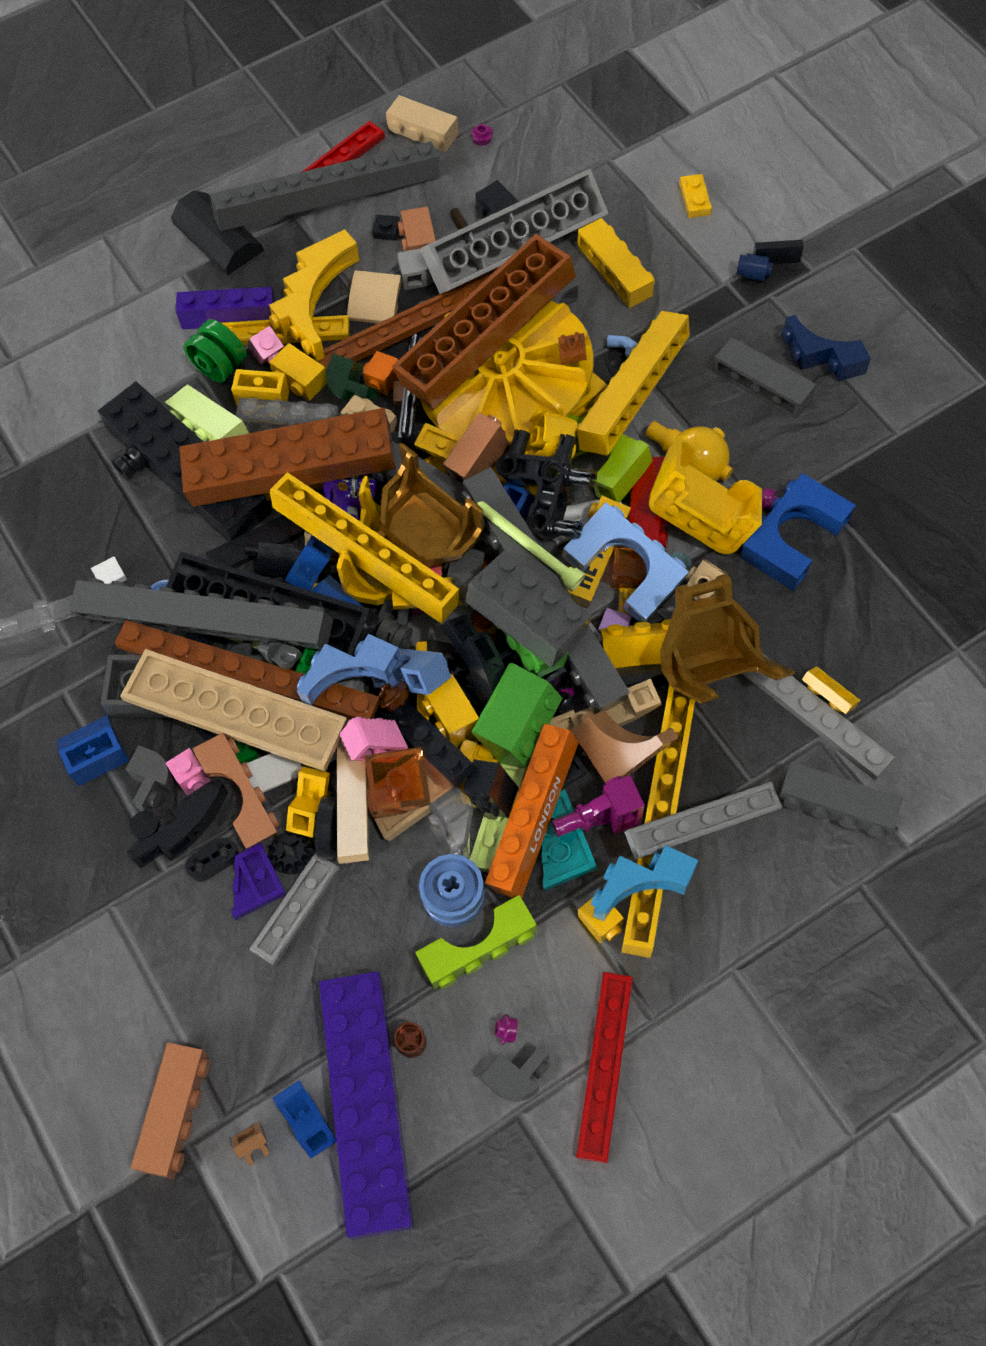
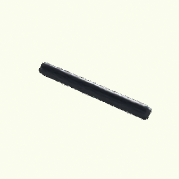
[398,334,423,443]

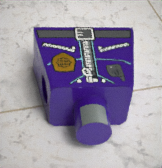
[323,474,377,520]

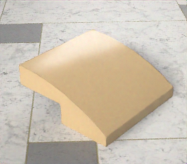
[347,270,402,324]

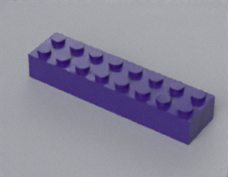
[319,971,415,1240]

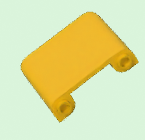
[649,436,762,554]

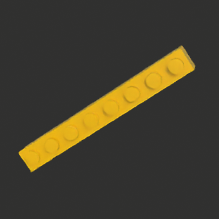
[576,311,690,456]
[270,472,459,624]

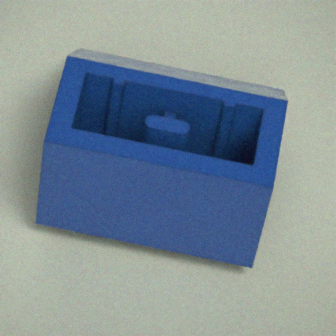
[57,715,130,786]

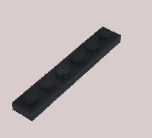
[369,687,477,788]

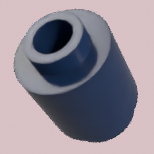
[736,253,773,281]

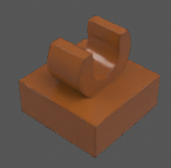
[558,332,587,364]

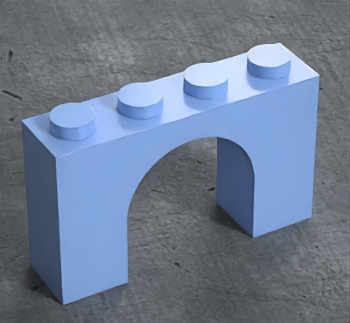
[562,502,689,622]

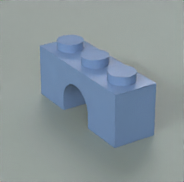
[371,648,451,695]

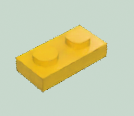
[679,174,712,218]
[802,667,861,714]

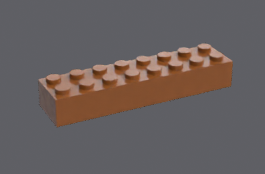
[392,234,576,410]
[179,408,396,507]

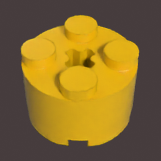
[525,410,577,459]

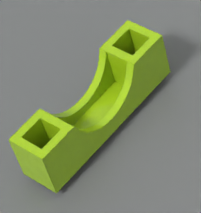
[415,895,537,990]

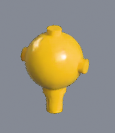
[645,421,733,482]

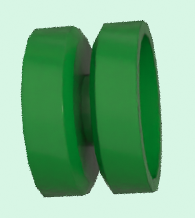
[183,319,247,383]

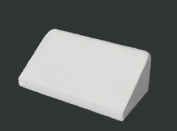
[246,753,302,793]

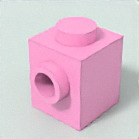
[247,326,284,366]
[165,748,211,796]

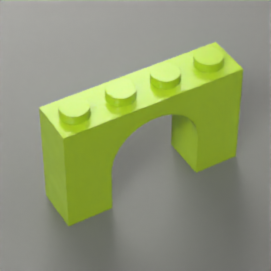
[556,414,653,503]

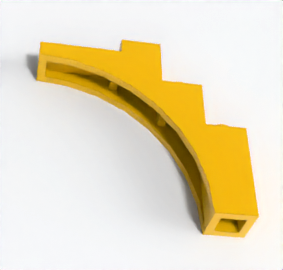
[269,230,360,362]

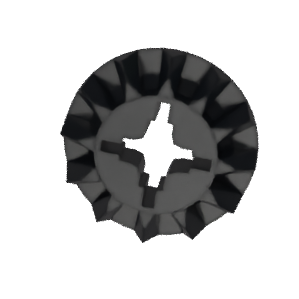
[268,830,314,875]

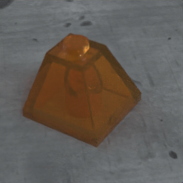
[364,747,431,819]

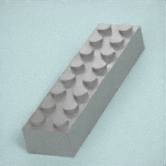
[420,169,609,294]

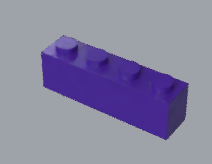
[175,287,276,330]

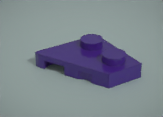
[232,843,286,920]

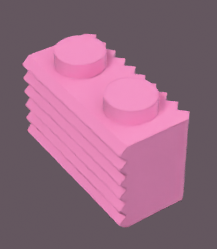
[340,717,408,762]

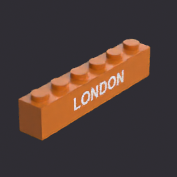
[485,724,579,898]

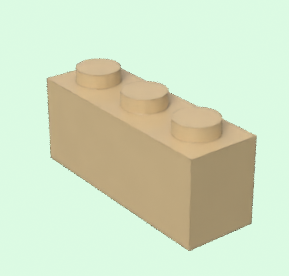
[386,95,459,152]

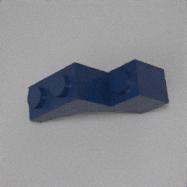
[782,315,871,382]

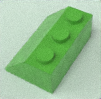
[471,663,562,768]

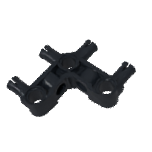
[495,429,597,541]

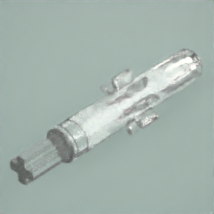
[0,595,76,640]

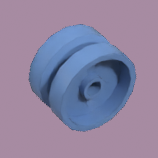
[419,854,485,927]

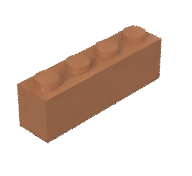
[130,1042,210,1179]

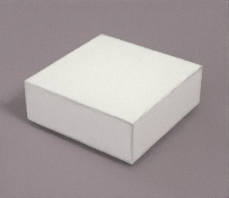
[91,557,127,584]

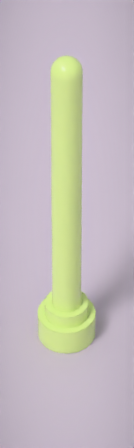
[477,501,586,592]

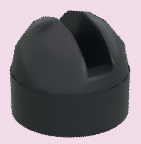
[555,692,575,715]

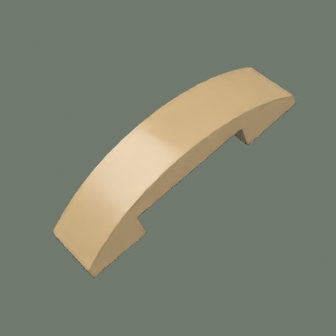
[549,679,661,738]

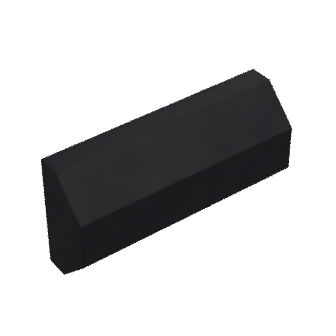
[171,190,264,276]

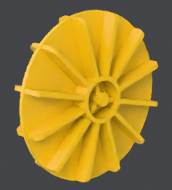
[420,301,594,446]

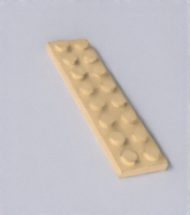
[120,649,348,772]

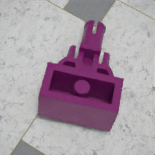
[552,775,645,837]

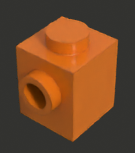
[362,351,399,396]

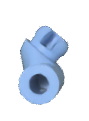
[607,335,638,357]

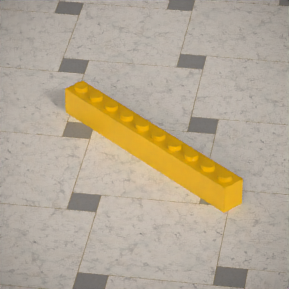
[621,683,695,958]

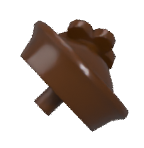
[379,681,409,711]

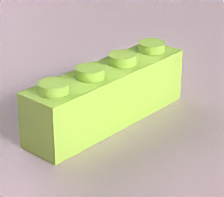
[165,384,249,442]

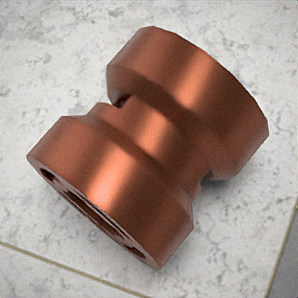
[394,1022,427,1058]

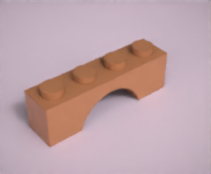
[193,733,280,849]

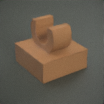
[232,1121,269,1165]

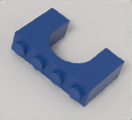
[741,473,856,591]

